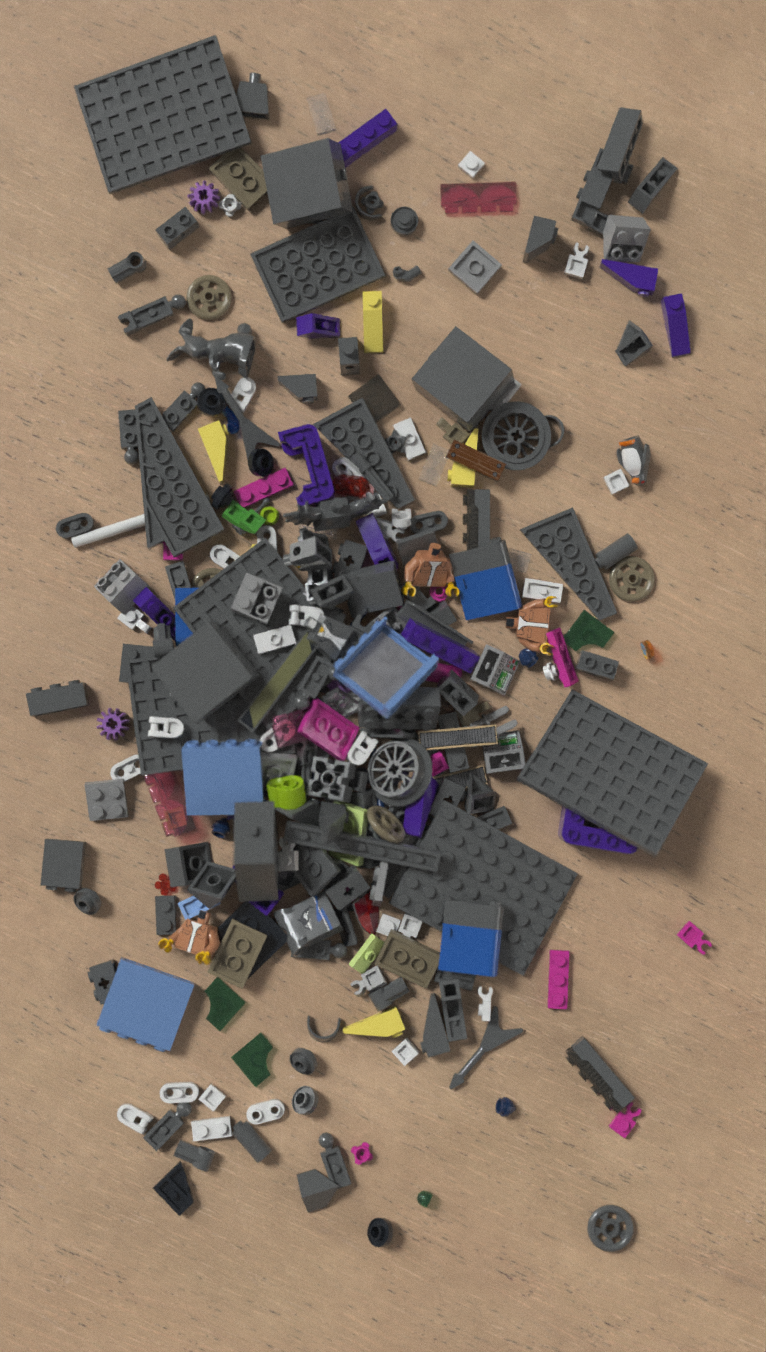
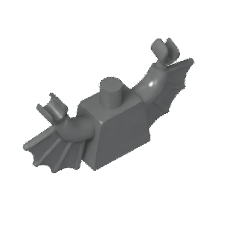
[283,492,387,532]

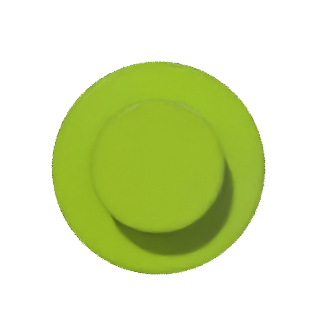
[260,506,279,526]

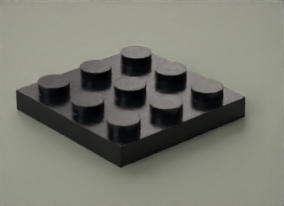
[218,901,287,979]

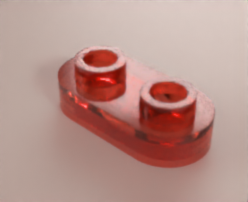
[332,474,369,497]

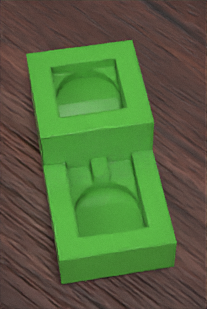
[222,501,266,534]

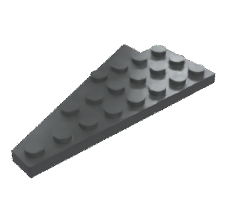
[135,397,224,558]

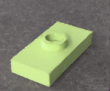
[349,934,384,974]

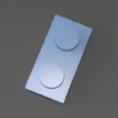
[178,896,221,920]

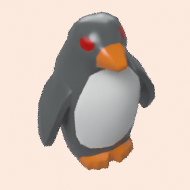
[617,435,651,486]

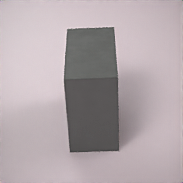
[261,138,353,229]
[412,326,515,433]
[151,620,260,723]
[234,801,278,902]

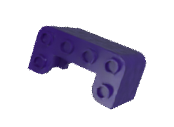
[278,424,335,507]
[558,806,638,854]

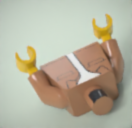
[401,543,459,597]
[505,596,558,656]
[158,910,220,965]

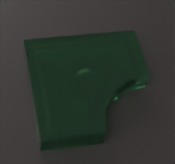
[564,610,615,652]
[205,977,246,1031]
[231,1032,273,1087]

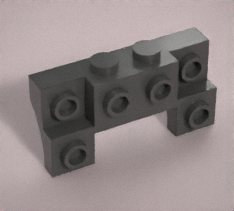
[571,148,634,236]
[298,528,336,612]

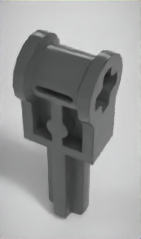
[294,737,319,794]

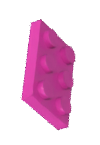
[297,698,359,761]

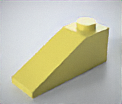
[363,291,383,353]
[198,420,229,484]
[447,428,478,488]
[343,1006,405,1038]

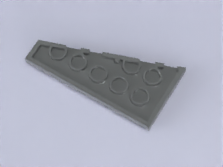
[312,398,416,509]
[520,507,617,621]

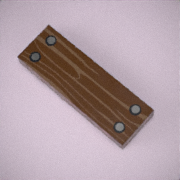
[445,440,506,482]

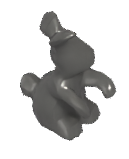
[166,318,256,380]

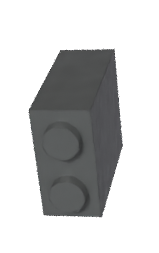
[40,838,86,892]

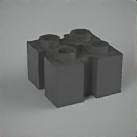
[306,756,357,803]

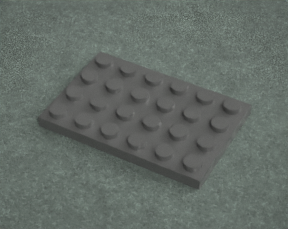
[250,207,385,323]

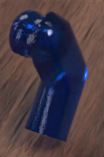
[221,406,240,434]

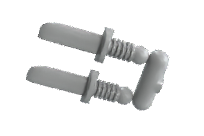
[463,706,518,748]

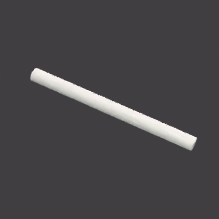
[71,494,211,548]

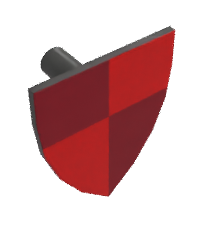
[347,890,379,935]

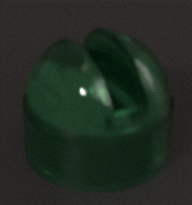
[417,1190,433,1208]

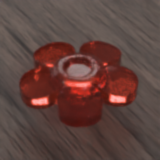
[155,873,177,896]

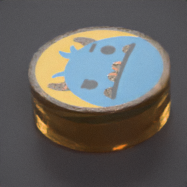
[640,640,655,660]

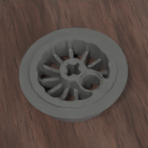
[482,401,551,470]
[368,738,432,807]

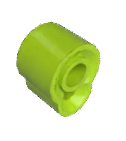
[266,775,306,810]

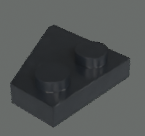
[153,1161,194,1216]

